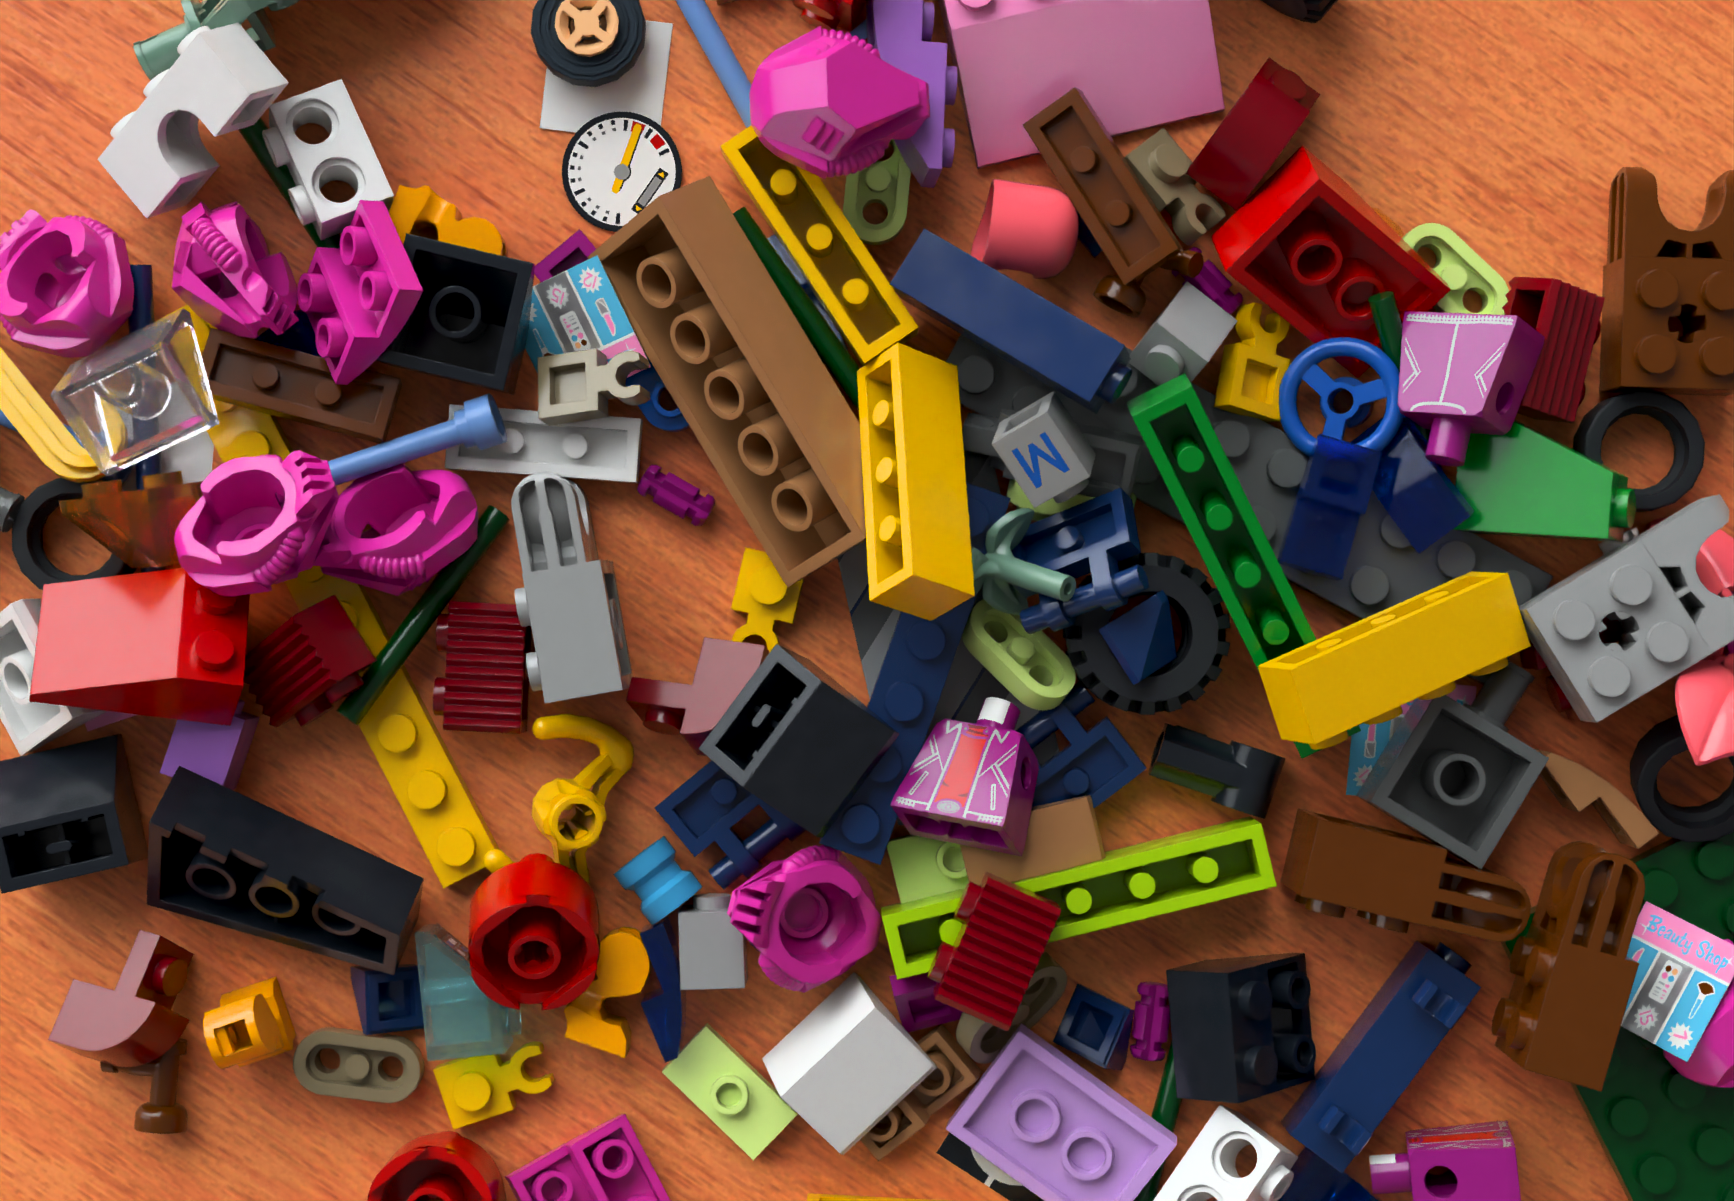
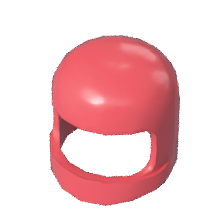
[971,179,1079,279]

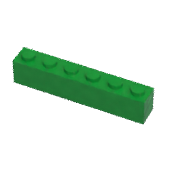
[1126,373,1361,759]

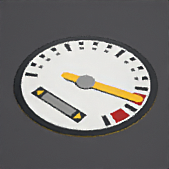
[562,111,682,232]

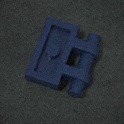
[1011,487,1149,634]
[1015,681,1147,808]
[655,760,806,889]

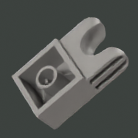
[511,472,633,703]
[1519,494,1734,723]

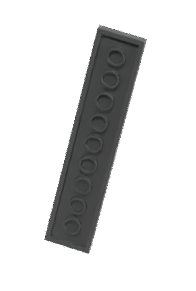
[946,334,1553,685]

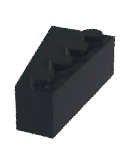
[147,766,424,975]

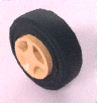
[531,0,646,87]

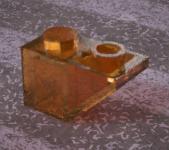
[59,471,203,568]

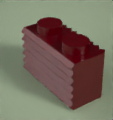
[1502,277,1605,423]
[244,595,377,727]
[433,601,532,734]
[927,872,1062,1031]

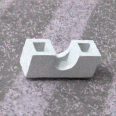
[97,23,289,219]

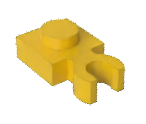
[1214,302,1290,423]
[731,547,804,652]
[433,1041,555,1130]

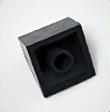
[377,233,535,395]

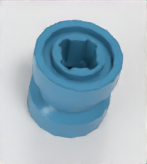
[613,836,703,925]

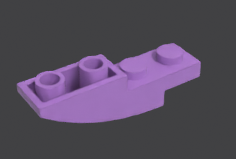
[866,0,958,188]

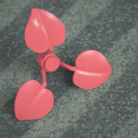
[1646,517,1734,766]

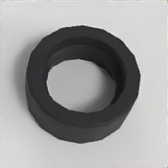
[1573,390,1705,512]
[12,478,140,590]
[1630,715,1734,842]

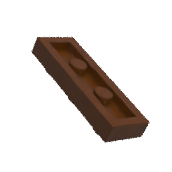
[1023,87,1183,287]
[192,328,402,444]

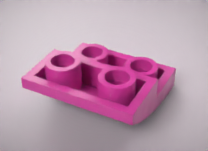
[297,200,423,385]
[505,1114,671,1201]

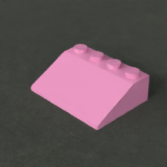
[938,0,1225,169]

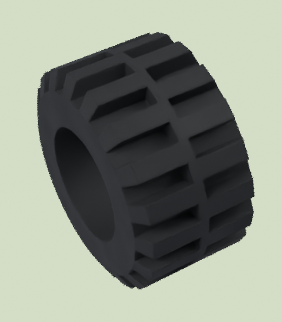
[1063,553,1231,715]

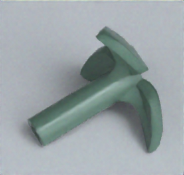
[971,508,1076,615]

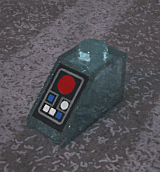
[415,924,522,1061]

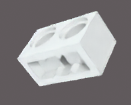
[262,79,394,240]
[1153,1105,1298,1201]

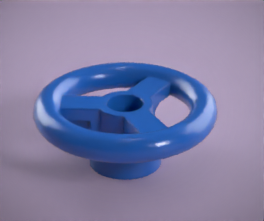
[1279,337,1404,465]

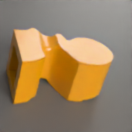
[389,185,507,257]
[564,926,654,1058]
[203,976,296,1069]

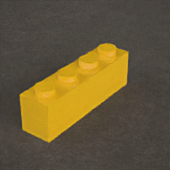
[720,125,919,367]
[857,342,975,621]
[1257,571,1530,750]

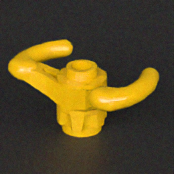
[483,714,634,884]

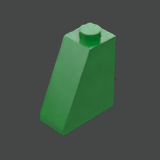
[1452,420,1636,542]

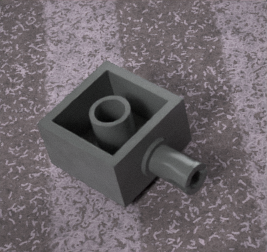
[1356,660,1549,869]

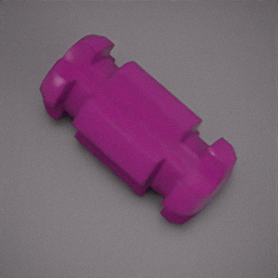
[1171,247,1243,315]
[637,464,715,526]
[1130,982,1170,1061]

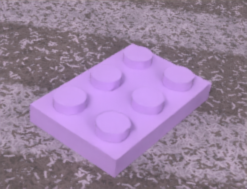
[946,1023,1177,1201]

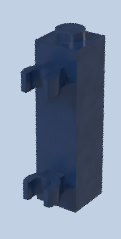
[890,228,1132,414]
[1281,941,1481,1173]

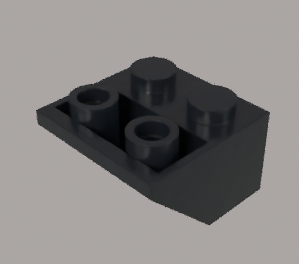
[699,644,899,838]
[0,734,148,894]
[1166,953,1316,1104]

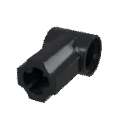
[1148,723,1286,819]

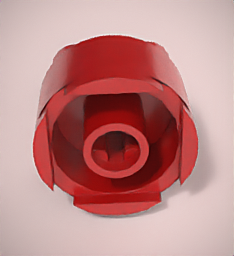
[468,853,600,1010]
[367,1131,506,1201]

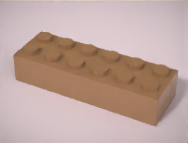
[587,176,866,587]

